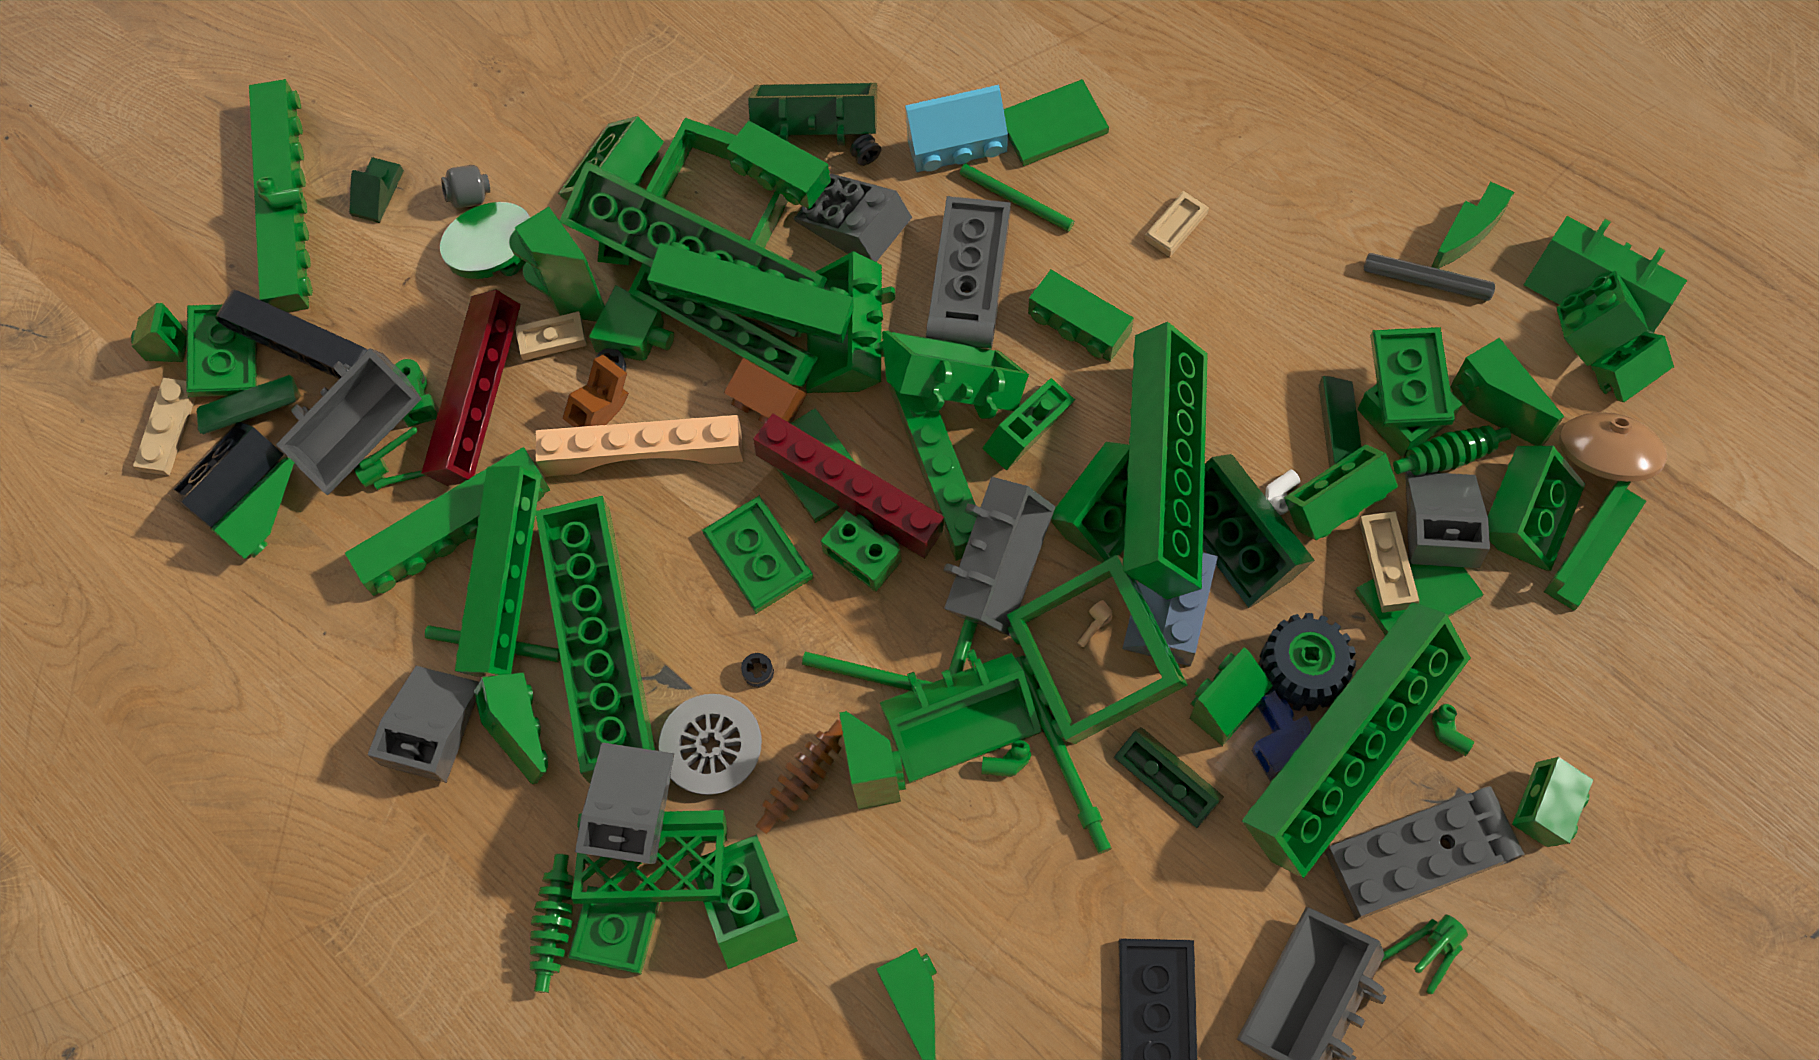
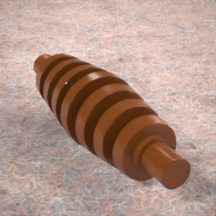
[755,720,843,835]

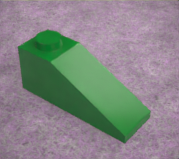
[982,378,1076,471]
[210,457,294,559]
[876,948,937,1060]

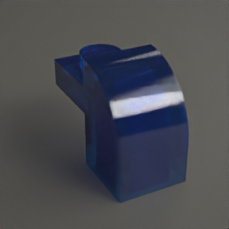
[1251,691,1312,781]

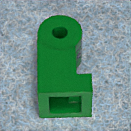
[395,359,439,427]

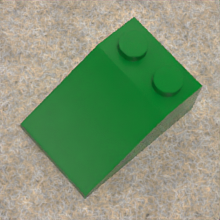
[1450,338,1564,446]
[689,834,798,969]

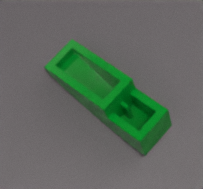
[1431,181,1515,269]

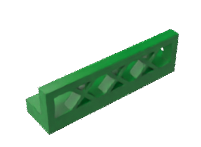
[1544,481,1646,611]

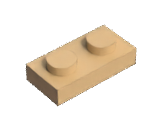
[515,312,587,360]

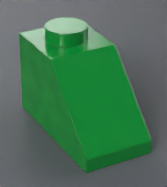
[131,303,187,362]

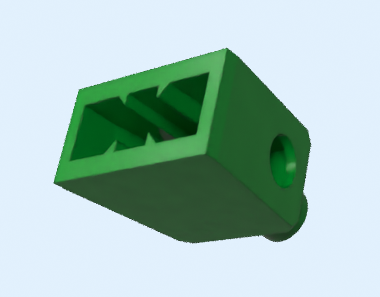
[589,285,674,361]

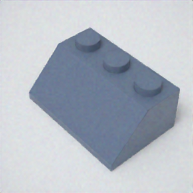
[1122,553,1218,666]

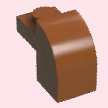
[563,355,629,427]

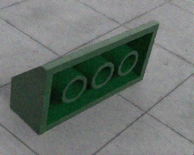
[1203,454,1315,608]

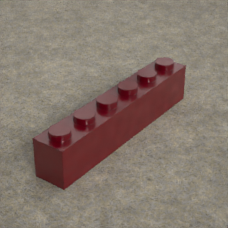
[421,289,521,486]
[753,413,944,559]

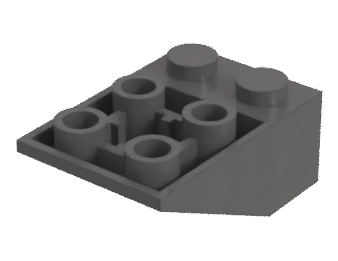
[793,174,912,262]
[1405,471,1490,568]
[368,666,479,783]
[575,743,674,864]

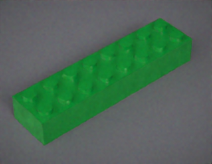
[559,162,828,337]
[1123,321,1208,600]
[536,496,656,783]
[1242,602,1471,878]

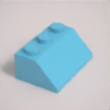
[905,85,1008,172]

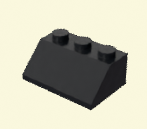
[168,422,284,528]

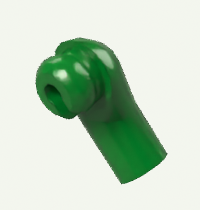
[257,176,304,208]
[1432,704,1475,757]

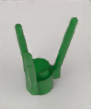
[354,427,426,490]
[1381,915,1468,995]

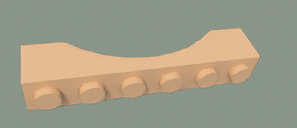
[536,415,743,477]

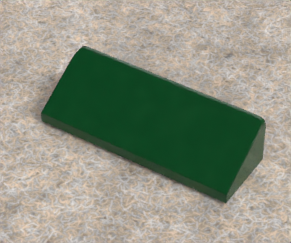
[197,375,301,435]
[1318,376,1362,468]
[1113,727,1224,828]

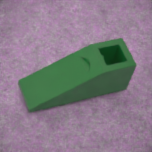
[474,672,548,784]

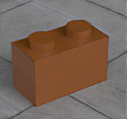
[724,358,807,424]

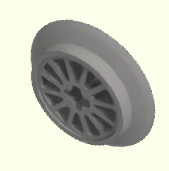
[659,694,762,795]

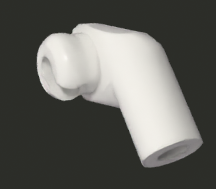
[1265,469,1301,515]

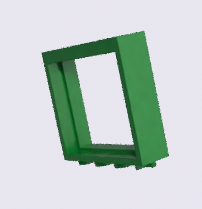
[646,118,788,247]
[1007,555,1188,744]

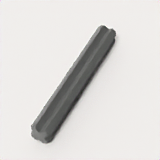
[1364,253,1495,301]

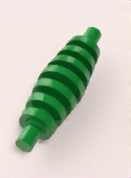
[1393,425,1511,476]
[529,854,573,993]

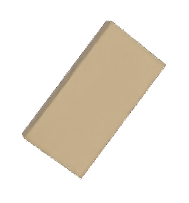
[1144,191,1209,257]

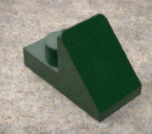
[349,157,404,223]

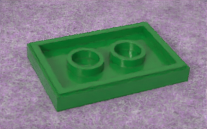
[1004,79,1109,166]
[186,304,257,397]
[1370,327,1455,428]
[775,408,857,523]
[702,495,814,614]
[1355,558,1484,636]

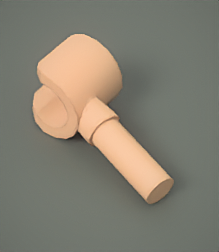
[1077,600,1113,648]

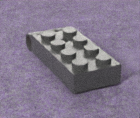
[926,196,1011,349]
[1325,786,1525,921]

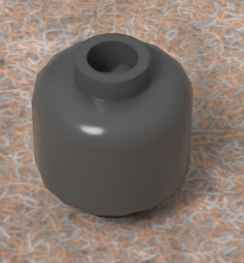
[441,165,490,208]

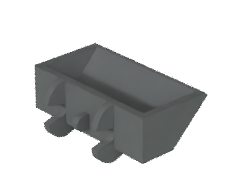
[276,348,422,495]
[943,477,1055,636]
[1237,907,1387,1060]

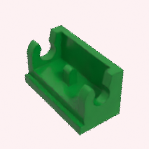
[1591,331,1674,402]

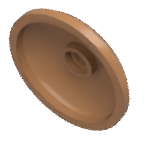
[1559,412,1667,482]

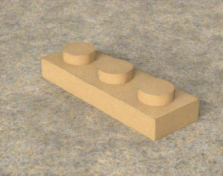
[133,378,196,476]
[1360,511,1419,613]

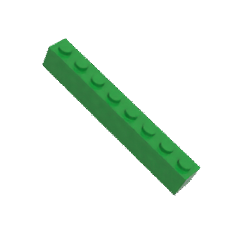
[249,79,313,312]

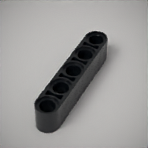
[215,290,368,379]

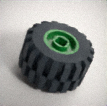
[1258,613,1356,711]

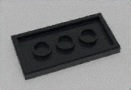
[1118,938,1197,1060]

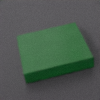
[568,885,660,975]

